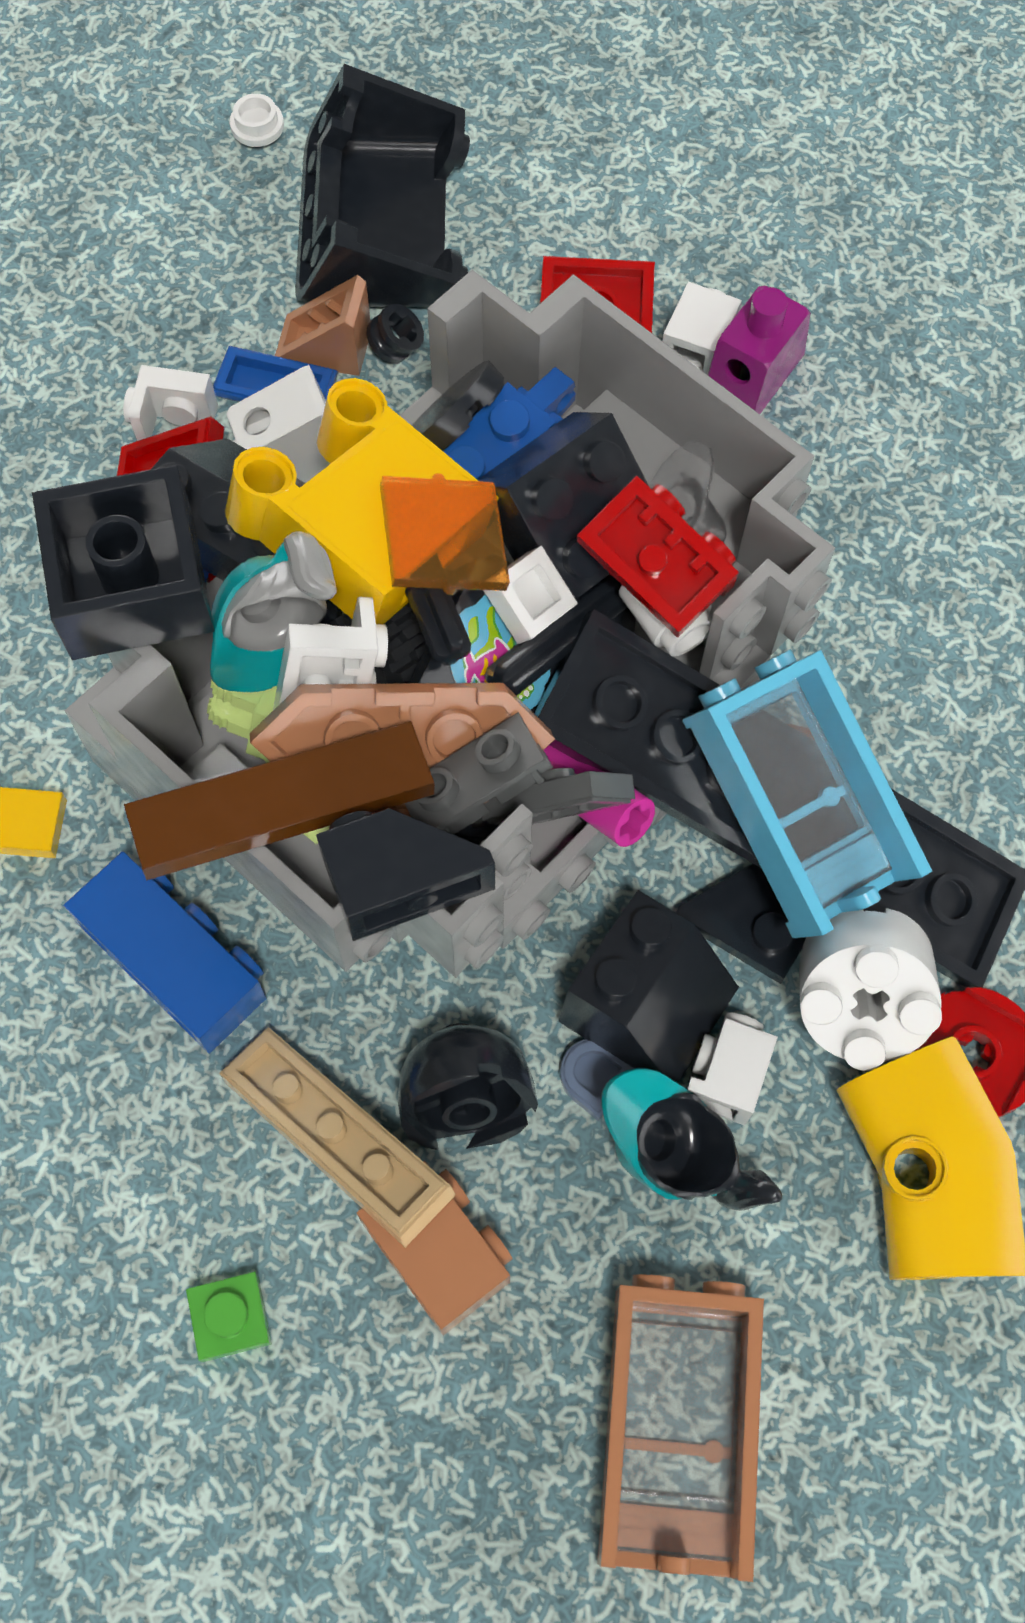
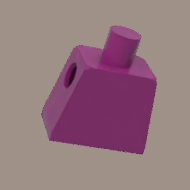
[708,286,811,414]

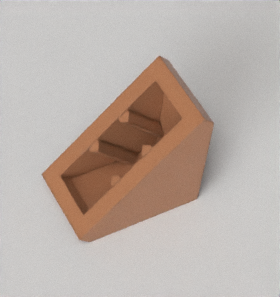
[275,275,371,376]

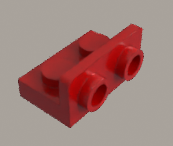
[577,476,739,638]

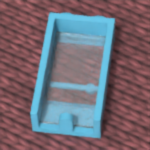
[682,649,933,938]

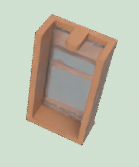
[597,1274,764,1582]

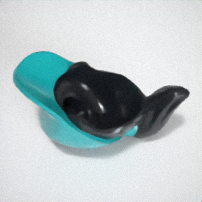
[601,1068,783,1211]

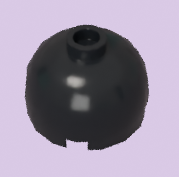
[398,1023,538,1150]

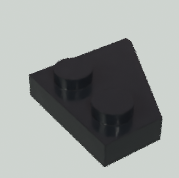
[676,864,806,984]

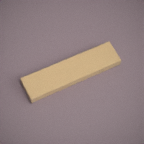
[219,1027,455,1248]

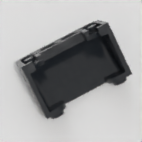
[295,64,470,307]

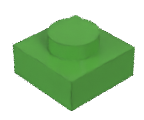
[186,1272,272,1362]

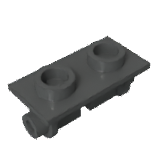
[405,712,553,835]

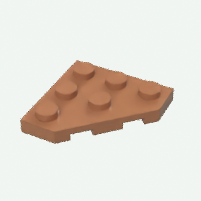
[250,683,555,817]

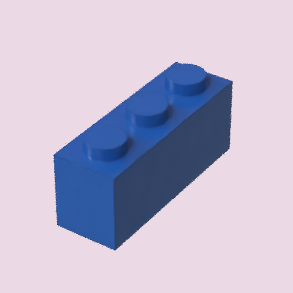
[63,851,267,1054]

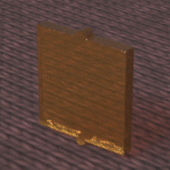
[380,473,510,595]

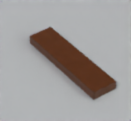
[124,721,435,881]

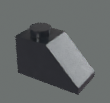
[316,808,495,941]

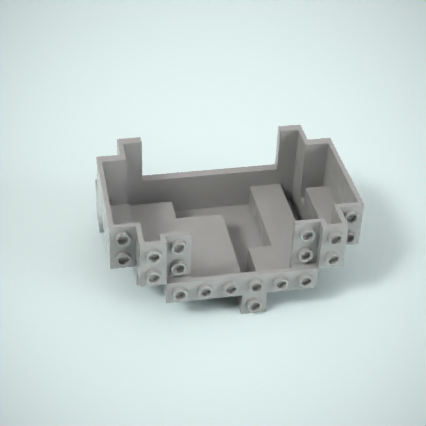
[64,270,835,978]

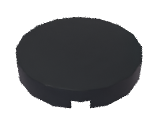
[412,361,504,451]

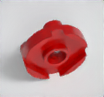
[911,987,1025,1118]

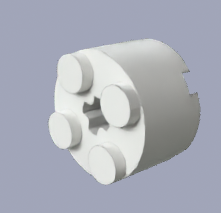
[799,908,942,1071]

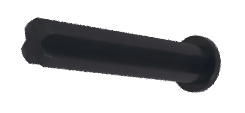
[485,574,631,696]

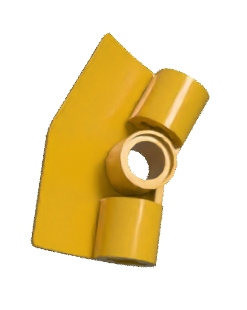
[836,1037,1025,1280]

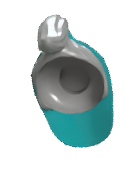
[210,531,337,692]

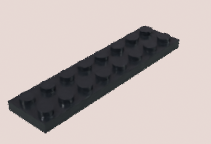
[534,609,1025,988]

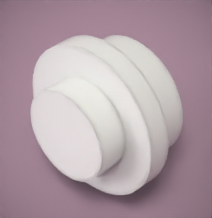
[230,94,284,147]

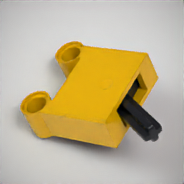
[225,378,499,666]

